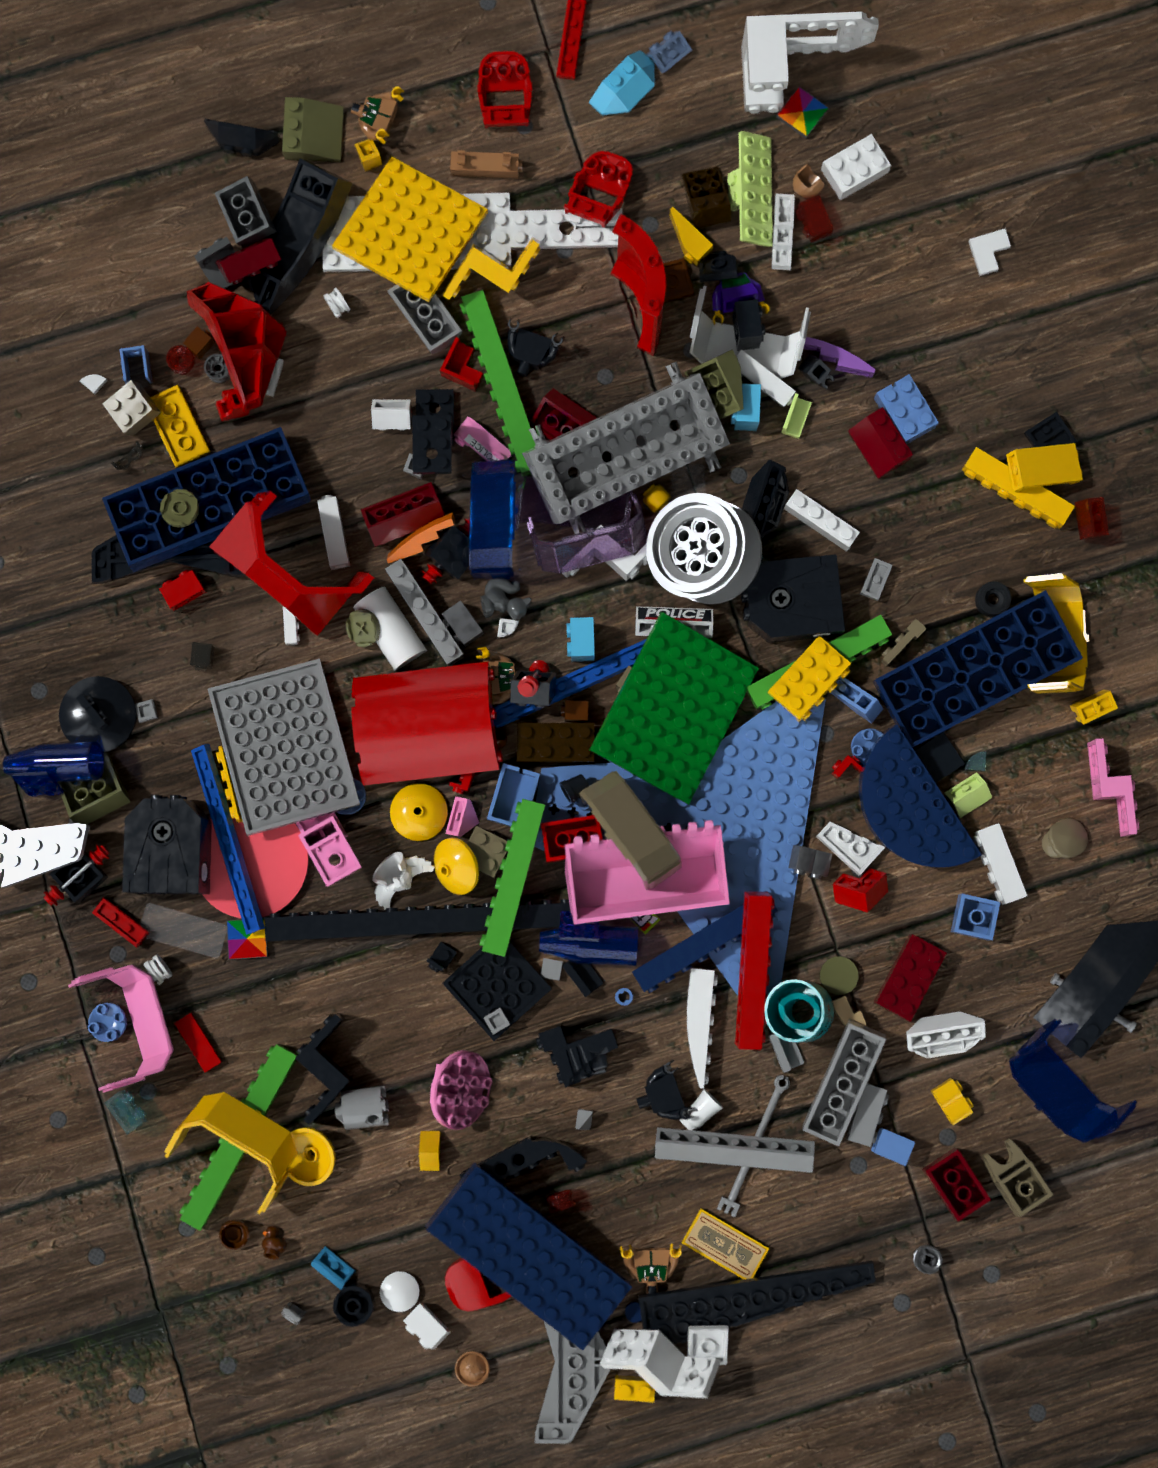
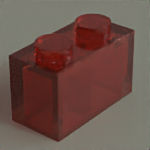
[796,195,834,243]
[1075,497,1109,540]

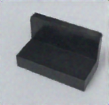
[562,953,603,997]

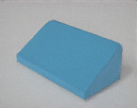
[311,1246,355,1289]

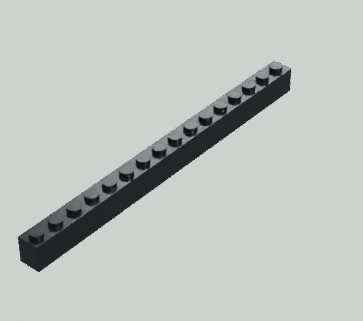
[265,899,577,941]

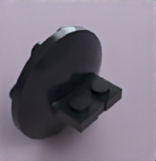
[59,676,137,753]

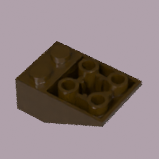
[681,166,731,228]

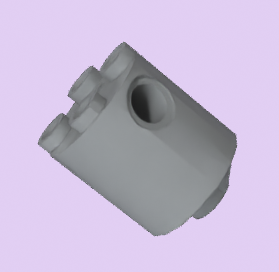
[335,1086,389,1130]

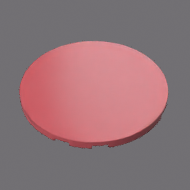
[202,806,309,918]

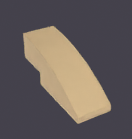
[832,996,868,1027]

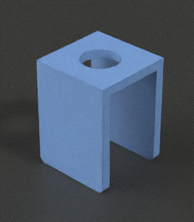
[119,345,153,384]
[871,1128,915,1166]

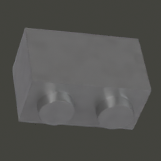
[442,600,483,647]

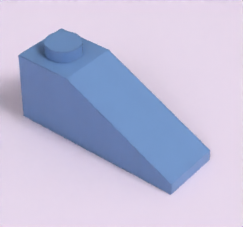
[831,677,883,724]

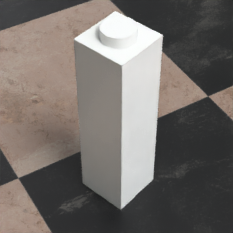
[736,349,796,407]
[317,495,350,570]

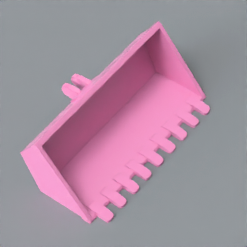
[565,820,729,924]

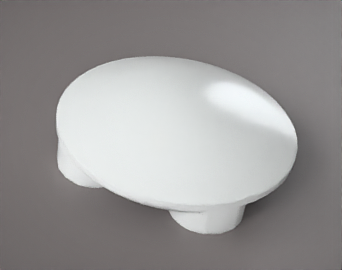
[380,1271,419,1312]

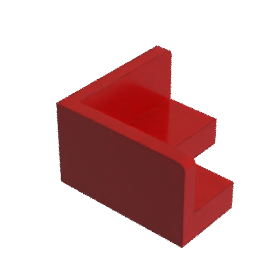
[440,337,483,391]
[833,868,888,913]

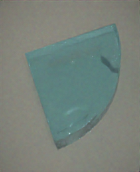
[965,752,986,771]

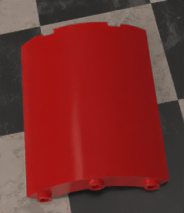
[611,214,666,356]
[351,661,503,786]

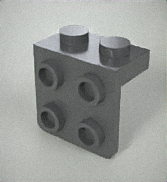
[194,237,247,289]

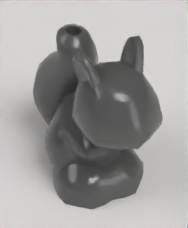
[480,577,531,621]

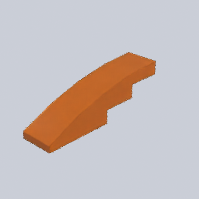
[387,513,455,563]

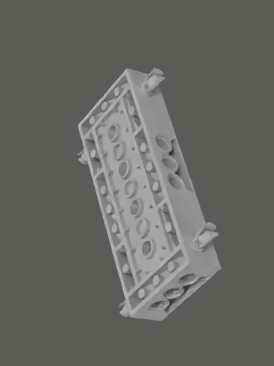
[522,361,730,536]

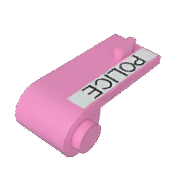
[454,417,511,471]

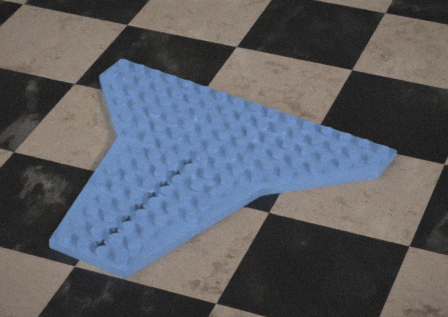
[534,699,826,1004]

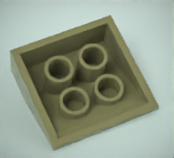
[282,97,344,162]
[684,349,744,419]
[53,752,130,825]

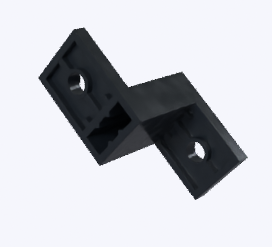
[412,389,454,474]
[296,1013,353,1125]

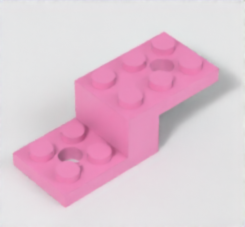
[1087,739,1139,837]

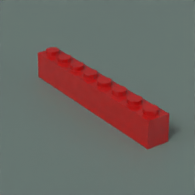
[735,891,775,1050]

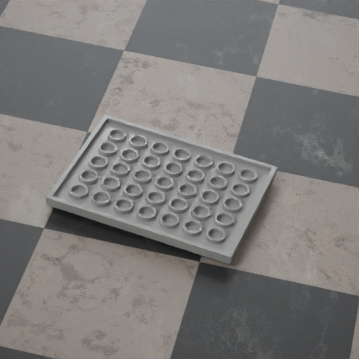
[208,659,360,836]

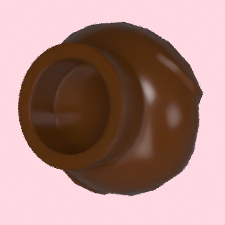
[262,1226,287,1260]

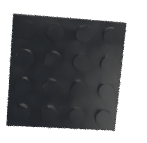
[442,941,552,1041]

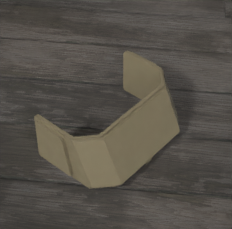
[579,771,682,890]

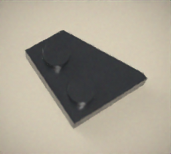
[1024,412,1077,447]

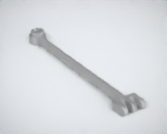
[717,1075,790,1217]

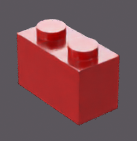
[159,570,206,611]

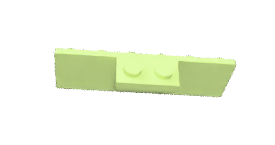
[727,131,773,247]

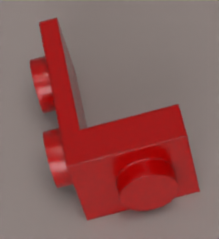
[831,755,863,778]

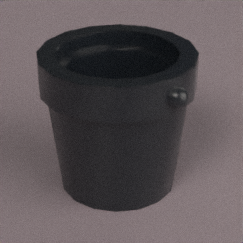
[559,774,589,805]

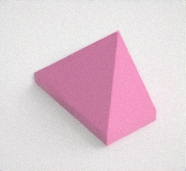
[445,796,479,837]

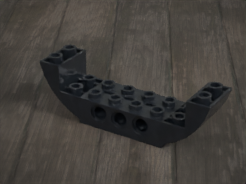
[455,1136,587,1186]

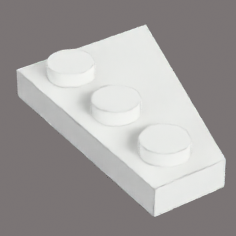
[816,822,885,876]

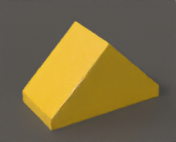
[354,139,382,171]
[419,1131,440,1171]

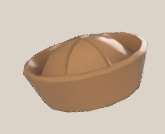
[455,1351,490,1387]

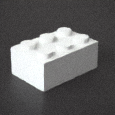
[821,134,891,200]

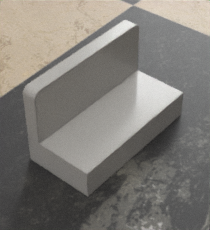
[768,1033,804,1073]

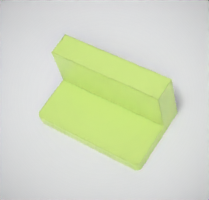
[781,393,812,439]
[945,772,992,818]

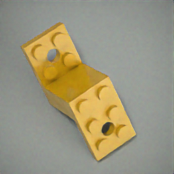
[443,237,540,300]

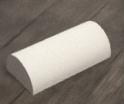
[353,587,427,672]

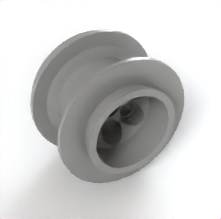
[646,493,762,604]

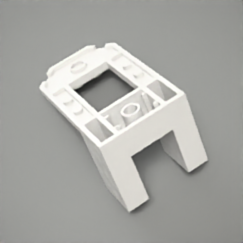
[741,12,879,114]

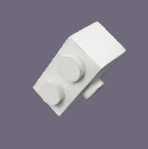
[371,400,412,430]
[404,1303,451,1350]

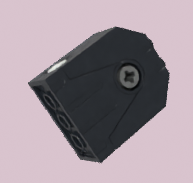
[741,554,845,643]
[122,795,212,895]

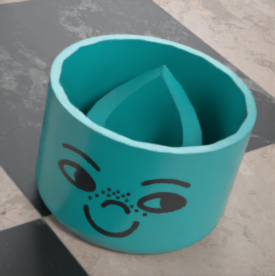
[764,980,834,1042]

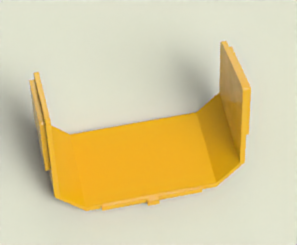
[1024,574,1090,693]
[164,1092,298,1215]

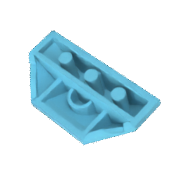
[589,50,655,116]

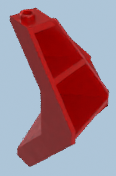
[187,282,287,413]

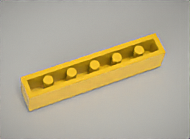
[962,447,1075,529]

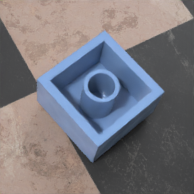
[951,894,1000,941]

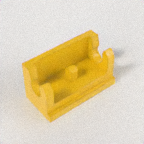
[1070,690,1118,725]

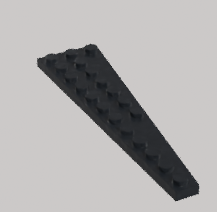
[638,1260,876,1345]

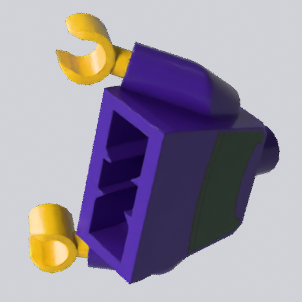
[712,272,770,325]

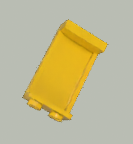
[1006,443,1083,491]

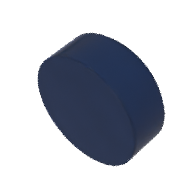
[625,1301,641,1323]

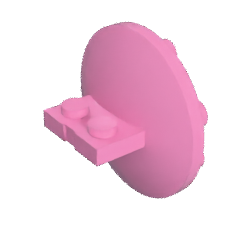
[430,1050,492,1130]

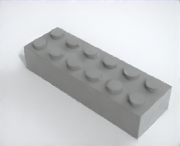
[803,1019,886,1146]

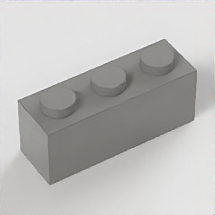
[846,1084,889,1147]

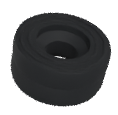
[975,581,1011,617]

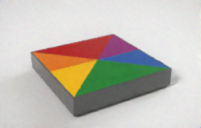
[776,87,829,139]
[227,918,268,960]

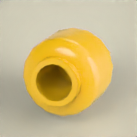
[643,484,671,513]

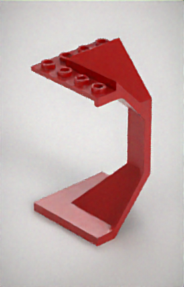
[209,491,374,636]

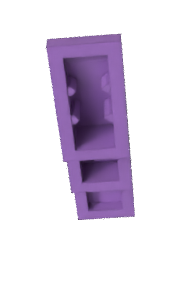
[803,337,875,378]

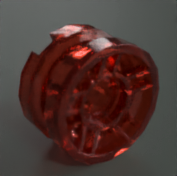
[166,345,195,375]
[546,1189,576,1213]

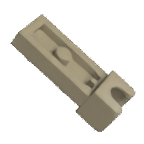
[881,619,927,666]

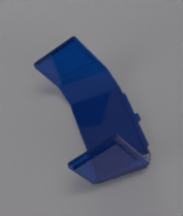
[469,460,518,579]
[1009,1019,1137,1143]

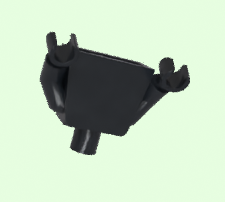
[507,318,565,377]
[636,1060,694,1120]

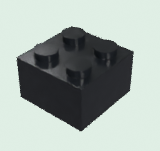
[732,299,765,351]

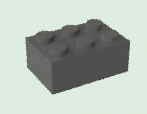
[215,176,276,248]

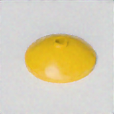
[390,783,448,841]
[434,838,479,895]
[288,1127,336,1186]

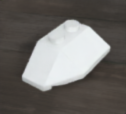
[906,1011,986,1058]

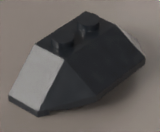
[204,118,281,157]
[742,460,789,538]

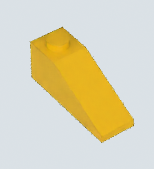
[670,207,713,266]

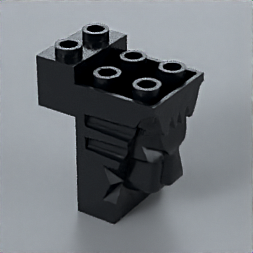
[536,1025,618,1088]

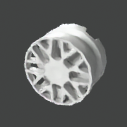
[323,288,350,318]
[144,954,173,985]

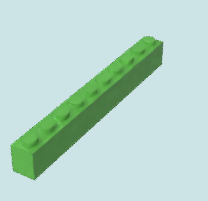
[460,290,535,477]
[180,1044,298,1231]

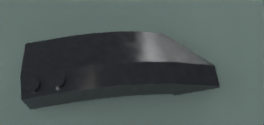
[248,158,353,315]
[1033,920,1158,1058]

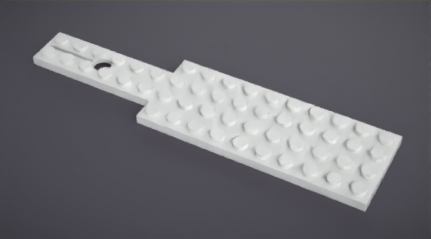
[323,193,623,272]

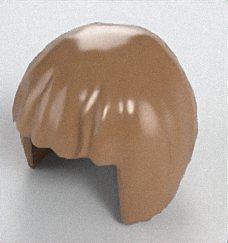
[793,164,825,198]

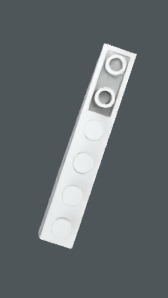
[687,968,718,1088]

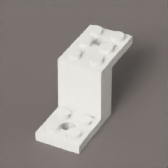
[561,525,648,581]
[600,1329,720,1398]

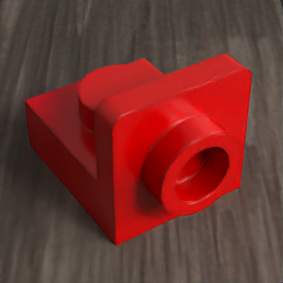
[449,773,475,794]

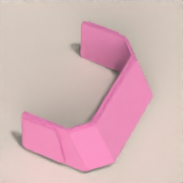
[68,965,174,1093]

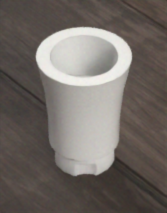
[680,1089,723,1131]

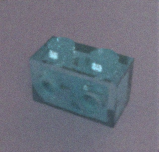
[104,1090,147,1135]

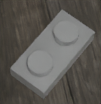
[860,558,893,601]

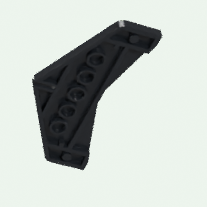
[92,535,246,584]

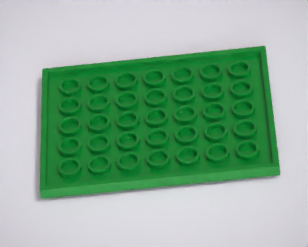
[589,612,759,805]

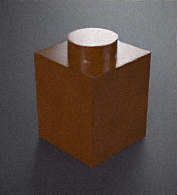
[183,326,214,360]
[561,700,588,722]

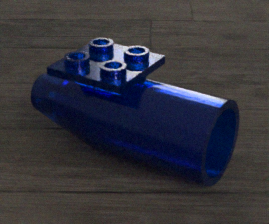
[3,741,104,797]
[539,911,638,966]

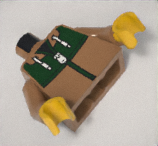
[351,86,405,144]
[476,647,517,705]
[620,1243,682,1294]

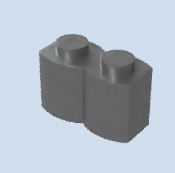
[788,845,832,880]

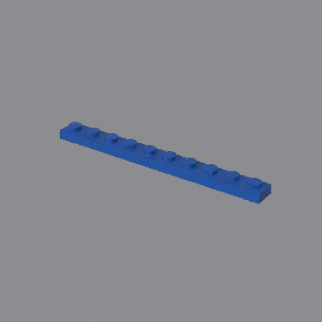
[494,639,647,729]
[191,744,265,935]

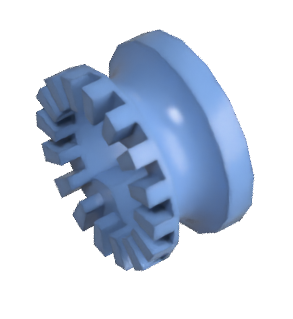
[615,988,633,1006]

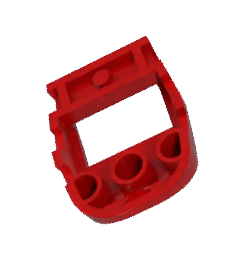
[477,51,532,129]
[564,151,632,228]
[445,1258,512,1311]

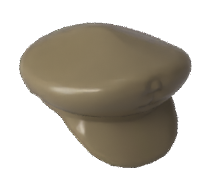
[1042,818,1088,859]

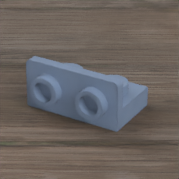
[646,31,692,73]

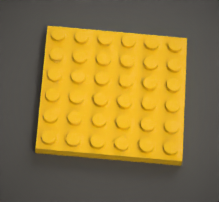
[332,157,488,302]

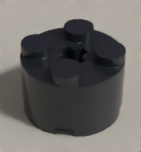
[333,1283,375,1327]

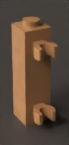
[450,150,523,178]

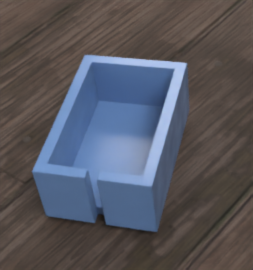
[874,374,939,444]
[487,763,541,827]

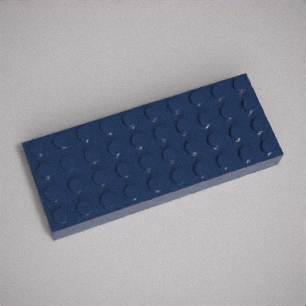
[102,427,311,573]
[873,590,1083,748]
[425,1162,632,1351]

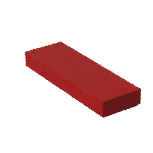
[92,897,150,948]
[174,1013,222,1073]

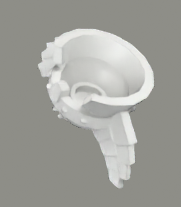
[373,852,435,910]

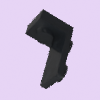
[426,942,457,973]

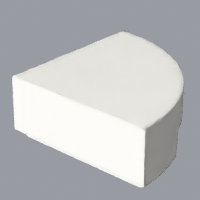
[80,375,107,394]
[497,618,519,638]

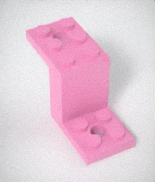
[296,812,362,887]

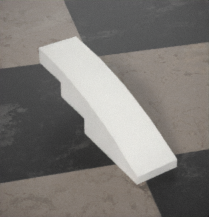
[772,194,795,270]

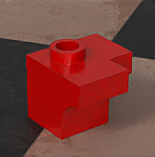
[215,389,250,421]

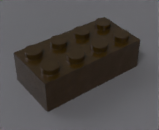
[517,723,594,764]

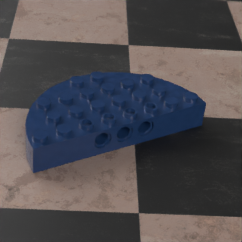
[859,724,982,867]

